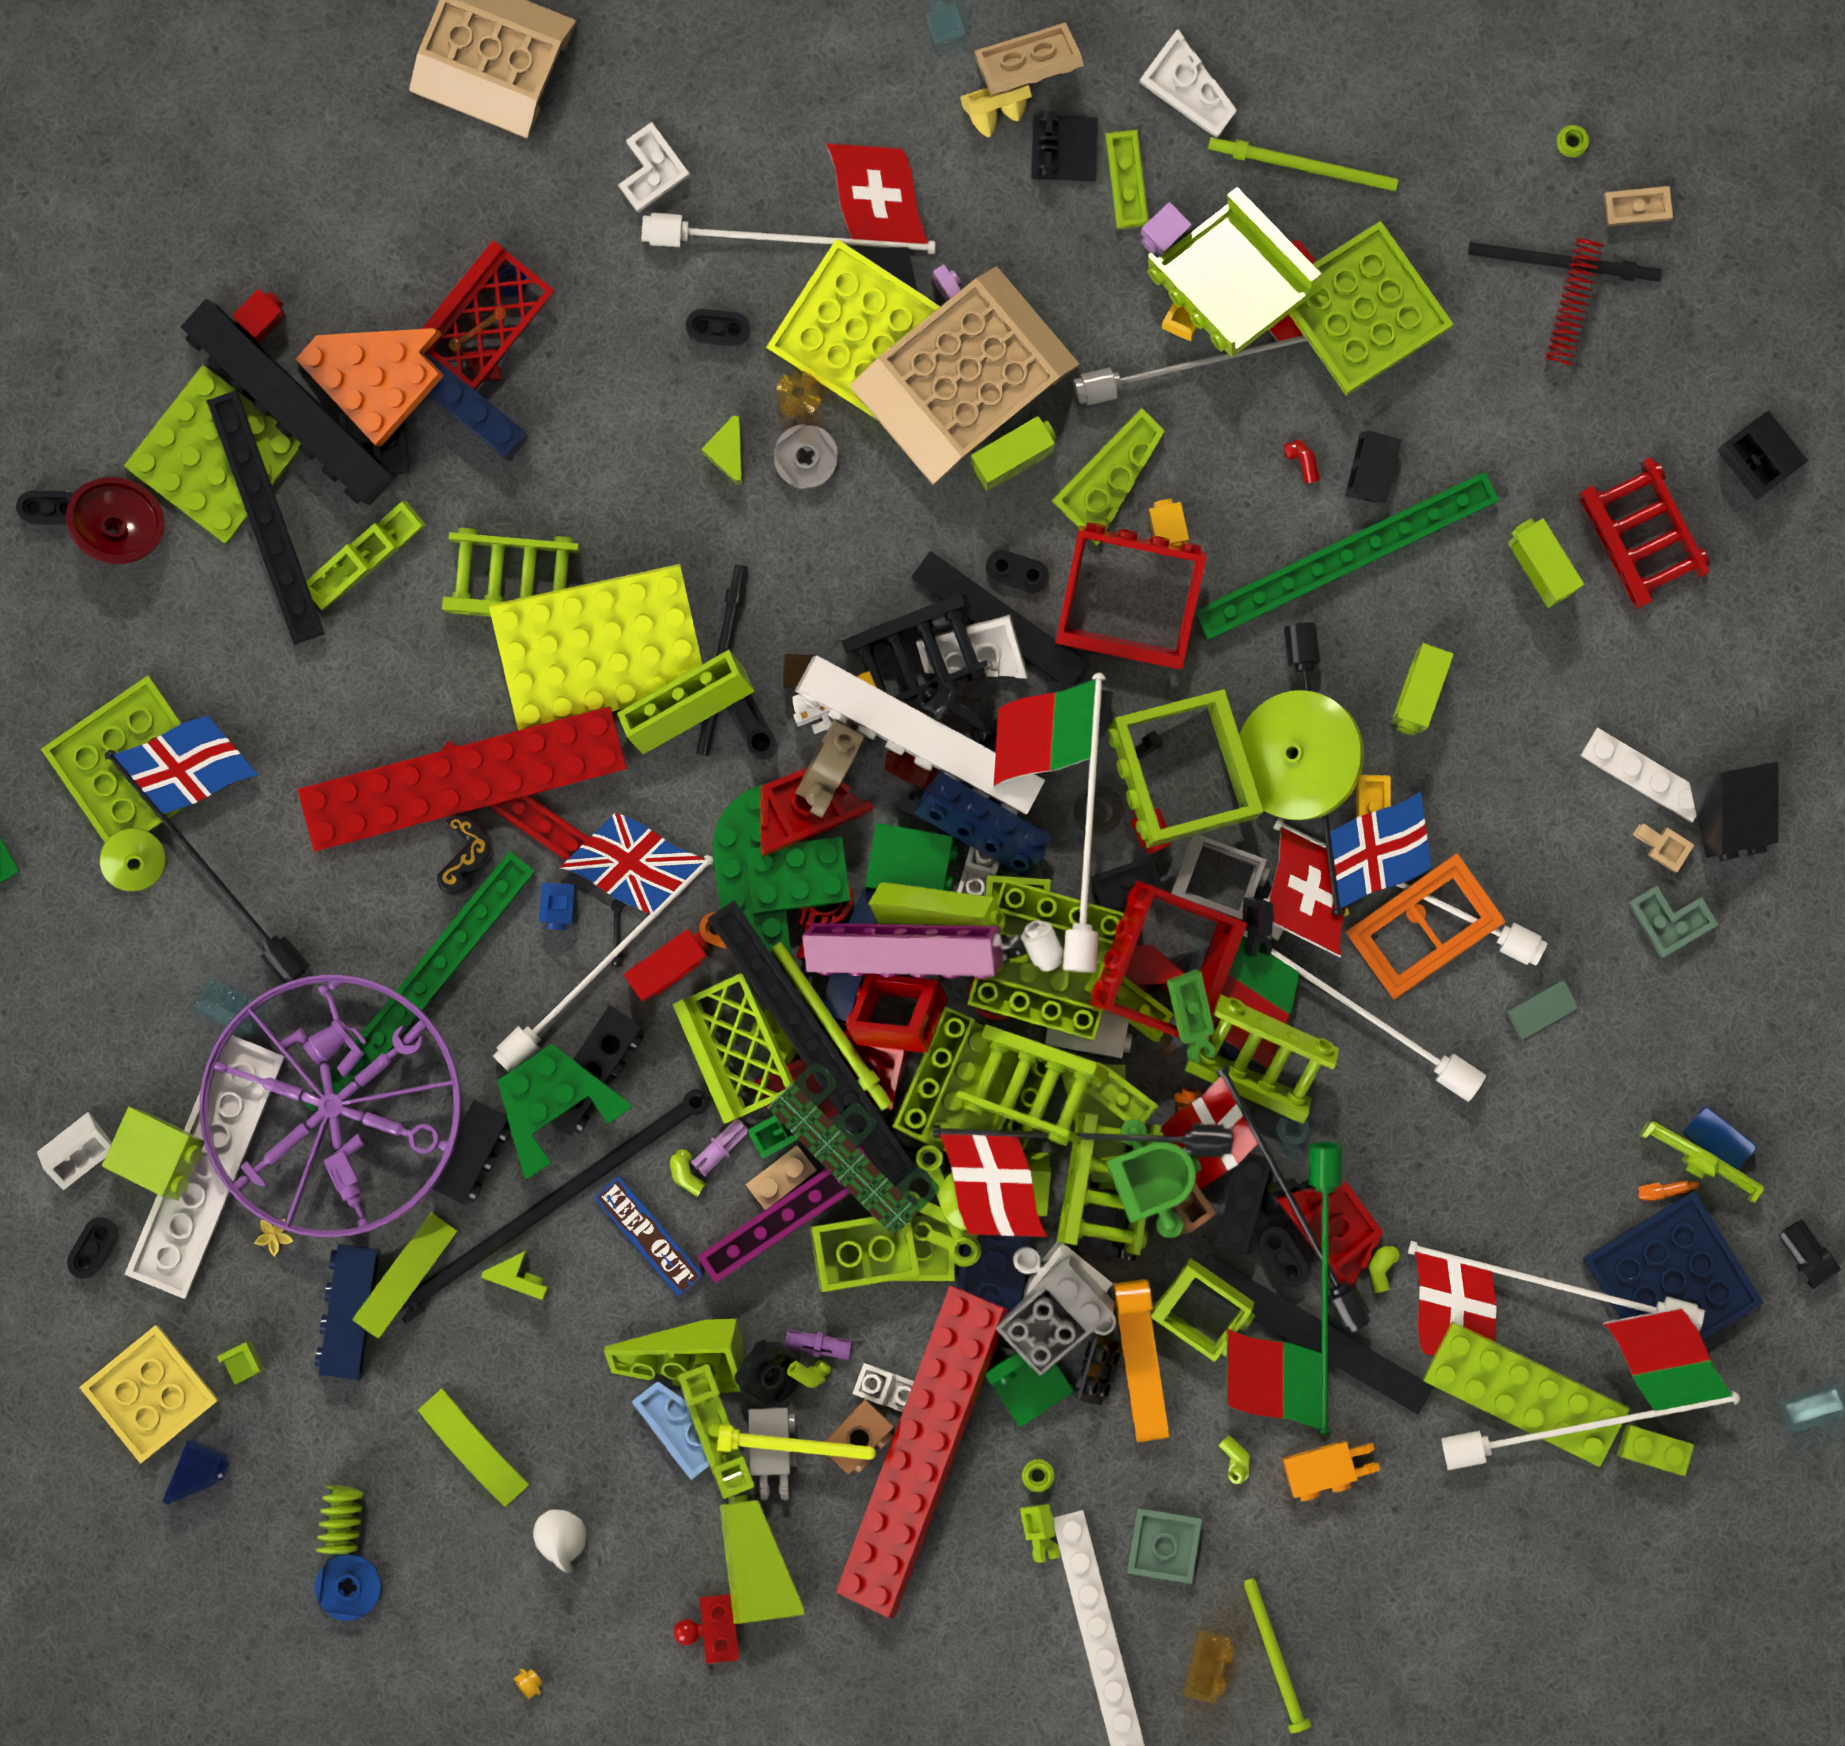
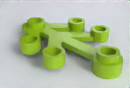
[903,1145,981,1267]

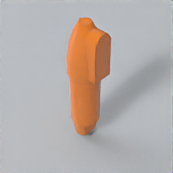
[1638,1180,1700,1201]

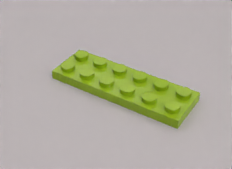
[1423,1321,1630,1467]

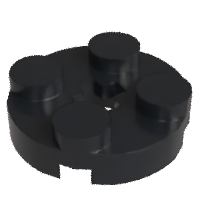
[735,1340,799,1407]

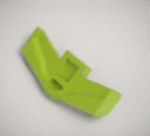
[1639,1121,1764,1202]

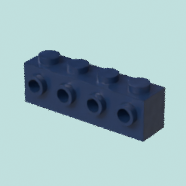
[914,772,1052,878]

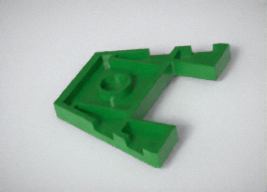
[497,1044,633,1180]

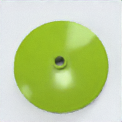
[1239,690,1364,821]

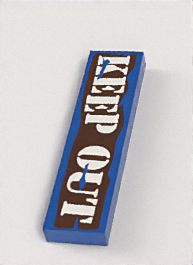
[594,1176,704,1296]

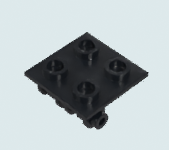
[1031,111,1097,181]
[1075,1335,1120,1405]

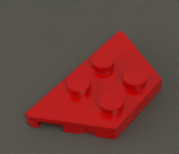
[760,767,874,857]
[1276,1180,1383,1284]

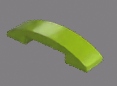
[677,1363,755,1499]
[418,1388,529,1507]

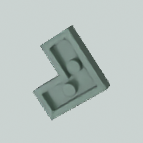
[1628,886,1719,958]

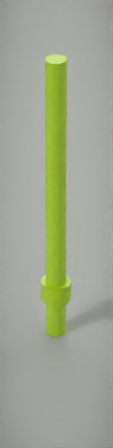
[1208,137,1399,192]
[771,942,892,1111]

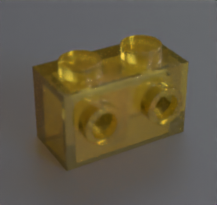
[1181,1627,1235,1704]

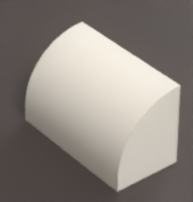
[37,1112,112,1190]

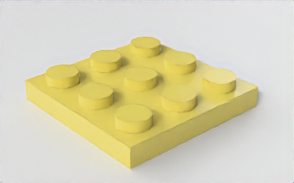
[79,1324,219,1464]

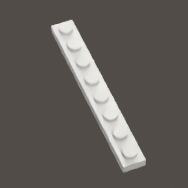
[1053,1510,1145,1746]

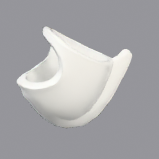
[533,1510,587,1573]

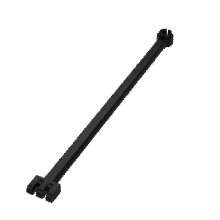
[398,1089,709,1324]

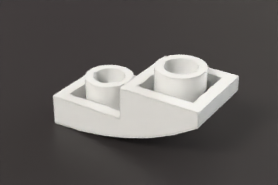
[957,846,999,896]
[853,1363,914,1412]

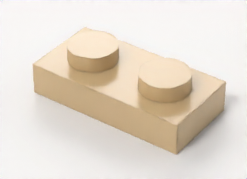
[1604,186,1673,227]
[746,1145,817,1210]

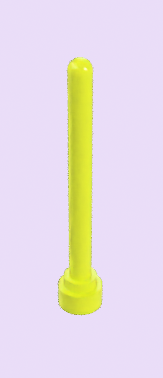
[717,1424,876,1460]

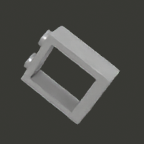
[1171,835,1270,921]

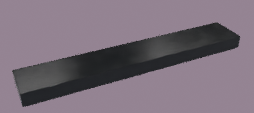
[911,551,1088,684]

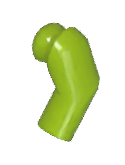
[1218,1434,1250,1484]

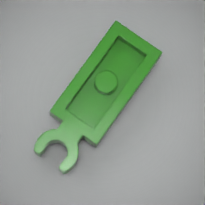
[1167,970,1215,1063]

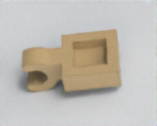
[1633,824,1694,873]

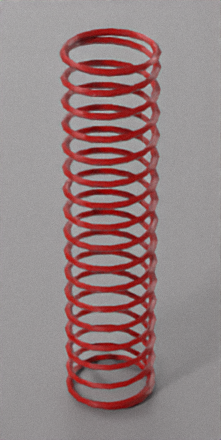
[1544,238,1604,365]

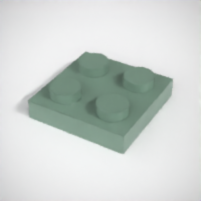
[1127,1507,1202,1584]

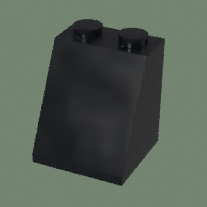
[1689,762,1779,862]

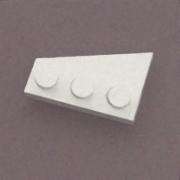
[1139,29,1237,138]
[916,615,1028,679]

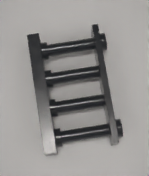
[841,593,993,703]

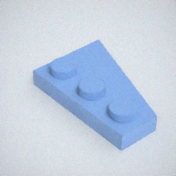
[631,1381,710,1480]

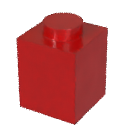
[232,288,286,343]

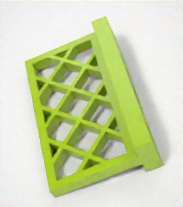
[672,972,794,1124]

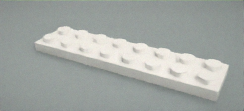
[124,1035,286,1299]

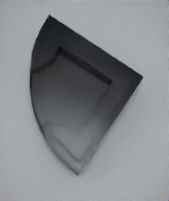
[1134,731,1162,761]

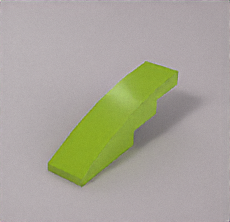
[306,501,426,610]
[352,1212,457,1339]

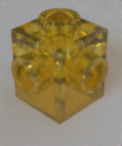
[775,371,823,420]

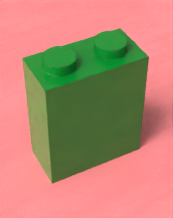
[865,823,958,891]

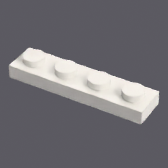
[1580,728,1697,823]

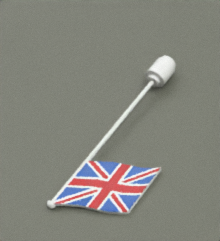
[493,813,714,1072]

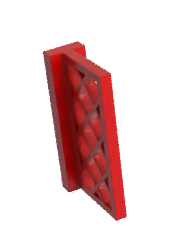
[421,240,555,390]

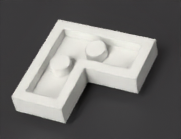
[618,122,690,213]

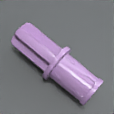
[691,1119,748,1177]

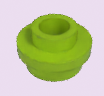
[1556,125,1589,158]
[1022,1459,1055,1492]

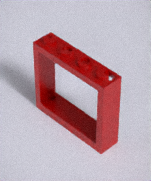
[1055,522,1207,670]
[1090,881,1247,1038]

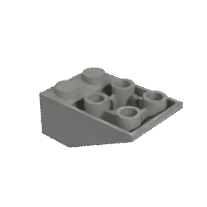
[996,1255,1115,1376]

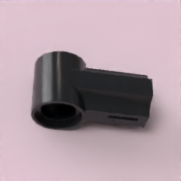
[727,694,777,760]
[1778,1219,1841,1289]

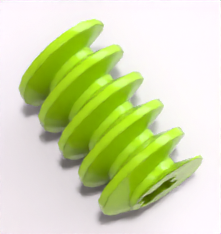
[316,1485,364,1555]

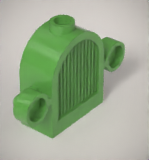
[1106,1119,1202,1238]

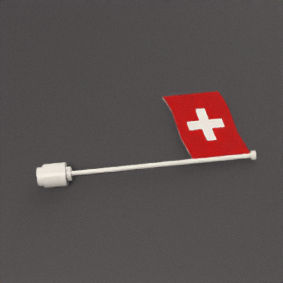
[642,143,935,254]
[1269,817,1547,966]

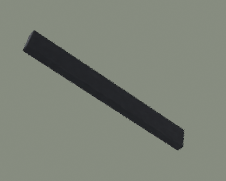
[206,390,326,645]
[1192,1254,1434,1415]

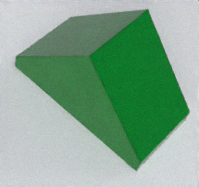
[747,1115,798,1159]

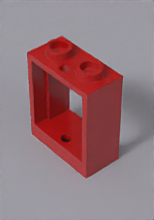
[623,929,710,1003]
[846,973,948,1053]

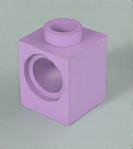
[1140,202,1192,255]

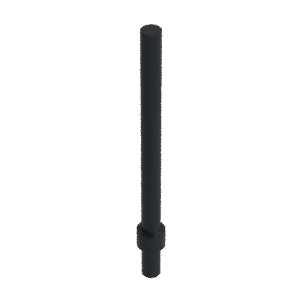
[1468,242,1661,282]
[696,564,748,756]

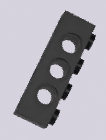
[550,1005,645,1136]

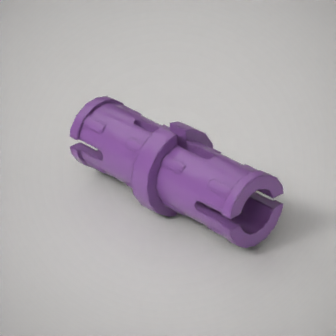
[785,1329,852,1361]

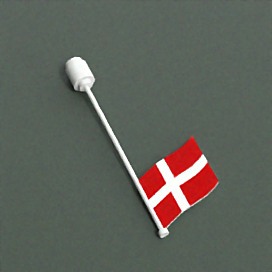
[1408,1241,1704,1356]

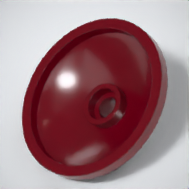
[66,477,164,564]

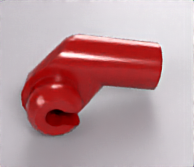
[1284,440,1320,483]

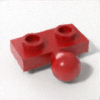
[673,1594,739,1664]

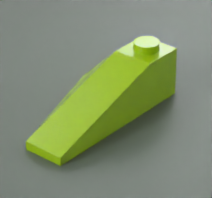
[604,1319,744,1393]

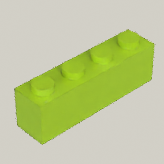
[617,650,755,755]

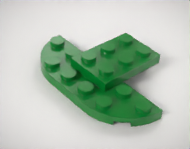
[713,785,850,977]

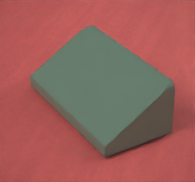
[1505,980,1578,1040]

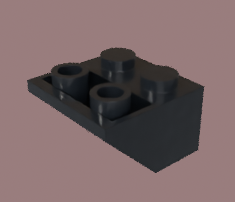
[1717,410,1808,501]

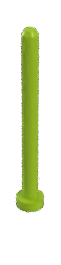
[1244,1578,1312,1734]

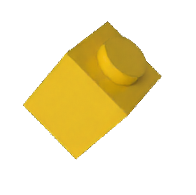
[1148,499,1189,546]

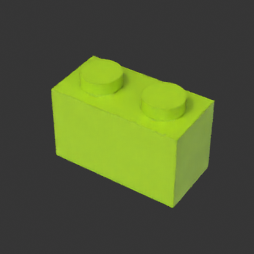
[1616,1424,1694,1476]

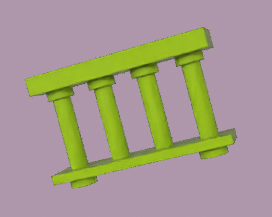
[442,528,581,617]
[1185,994,1339,1124]
[956,1024,1109,1146]
[1057,1112,1163,1255]

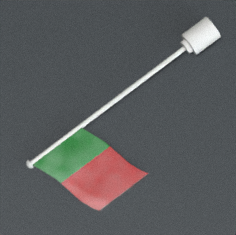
[993,673,1105,972]
[1212,931,1486,1102]
[1441,1307,1740,1470]

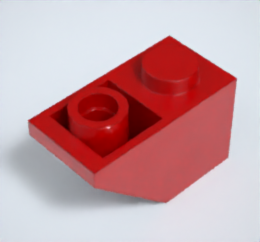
[1124,945,1184,992]

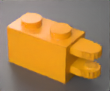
[1281,1440,1381,1502]

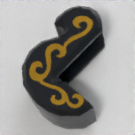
[437,816,494,896]

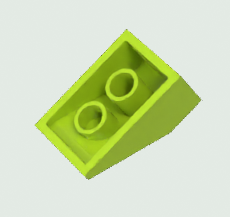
[809,1216,919,1292]

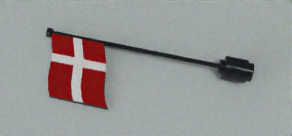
[1160,1065,1371,1332]
[933,1123,1233,1237]

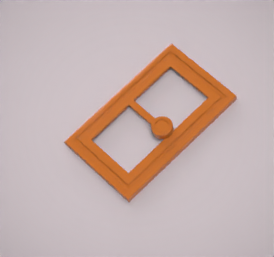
[1345,853,1506,1000]

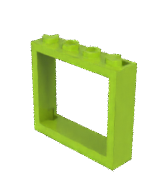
[1107,689,1264,848]

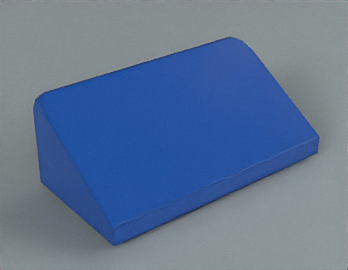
[1683,1106,1757,1170]

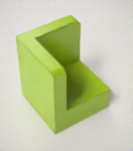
[217,1341,265,1385]

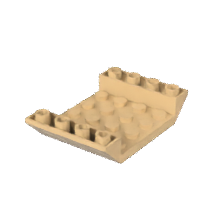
[849,266,1079,485]

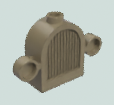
[795,720,864,818]

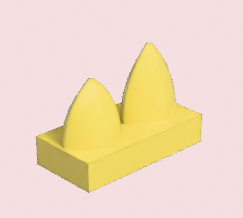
[960,84,1032,137]

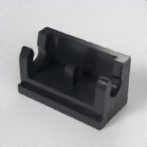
[1345,430,1401,503]

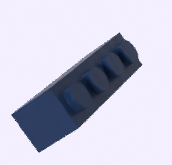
[424,351,529,462]
[315,1244,380,1380]

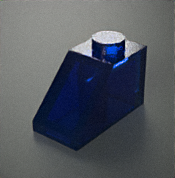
[162,1439,230,1504]

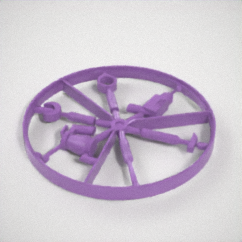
[199,975,463,1237]

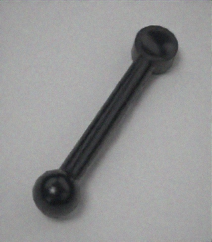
[611,899,624,967]

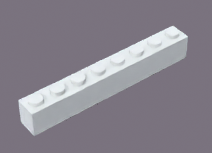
[795,655,1045,815]

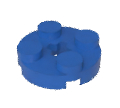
[315,1553,382,1621]

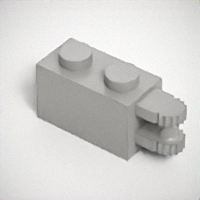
[748,1407,797,1500]

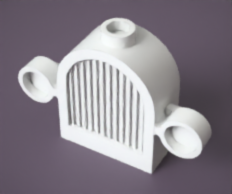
[1013,1241,1116,1335]

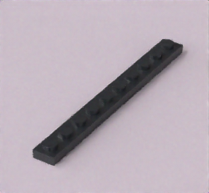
[707,900,918,1186]

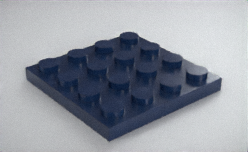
[1582,1191,1764,1340]

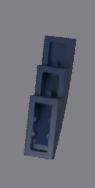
[823,889,878,1024]

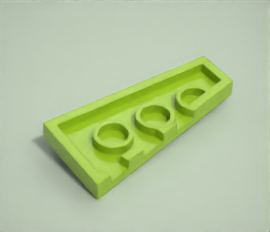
[1051,408,1164,546]

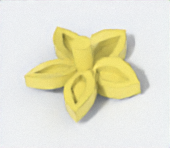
[254,1219,294,1257]

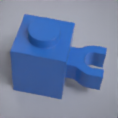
[539,882,576,931]

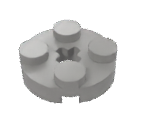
[774,425,838,490]

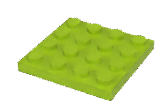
[1289,221,1454,396]
[124,365,301,545]
[41,675,188,842]

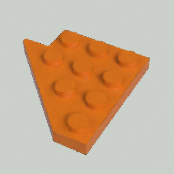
[296,328,444,447]

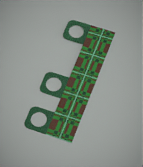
[767,1063,939,1237]

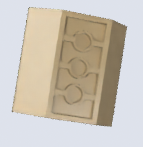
[409,0,577,139]

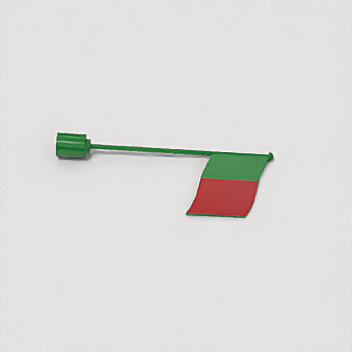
[1226,1142,1342,1436]

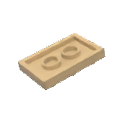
[974,22,1084,95]

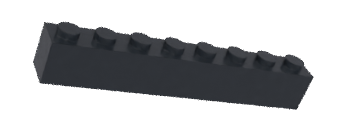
[180,299,396,505]

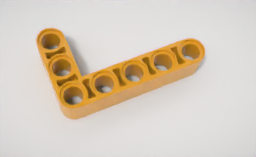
[1112,1279,1169,1443]

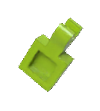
[1020,1504,1060,1563]

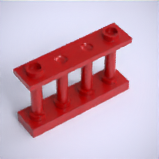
[1578,457,1710,610]

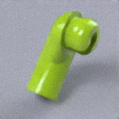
[669,1149,706,1197]
[1368,1246,1400,1293]
[787,1360,831,1388]

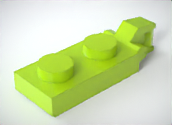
[1086,1062,1158,1124]

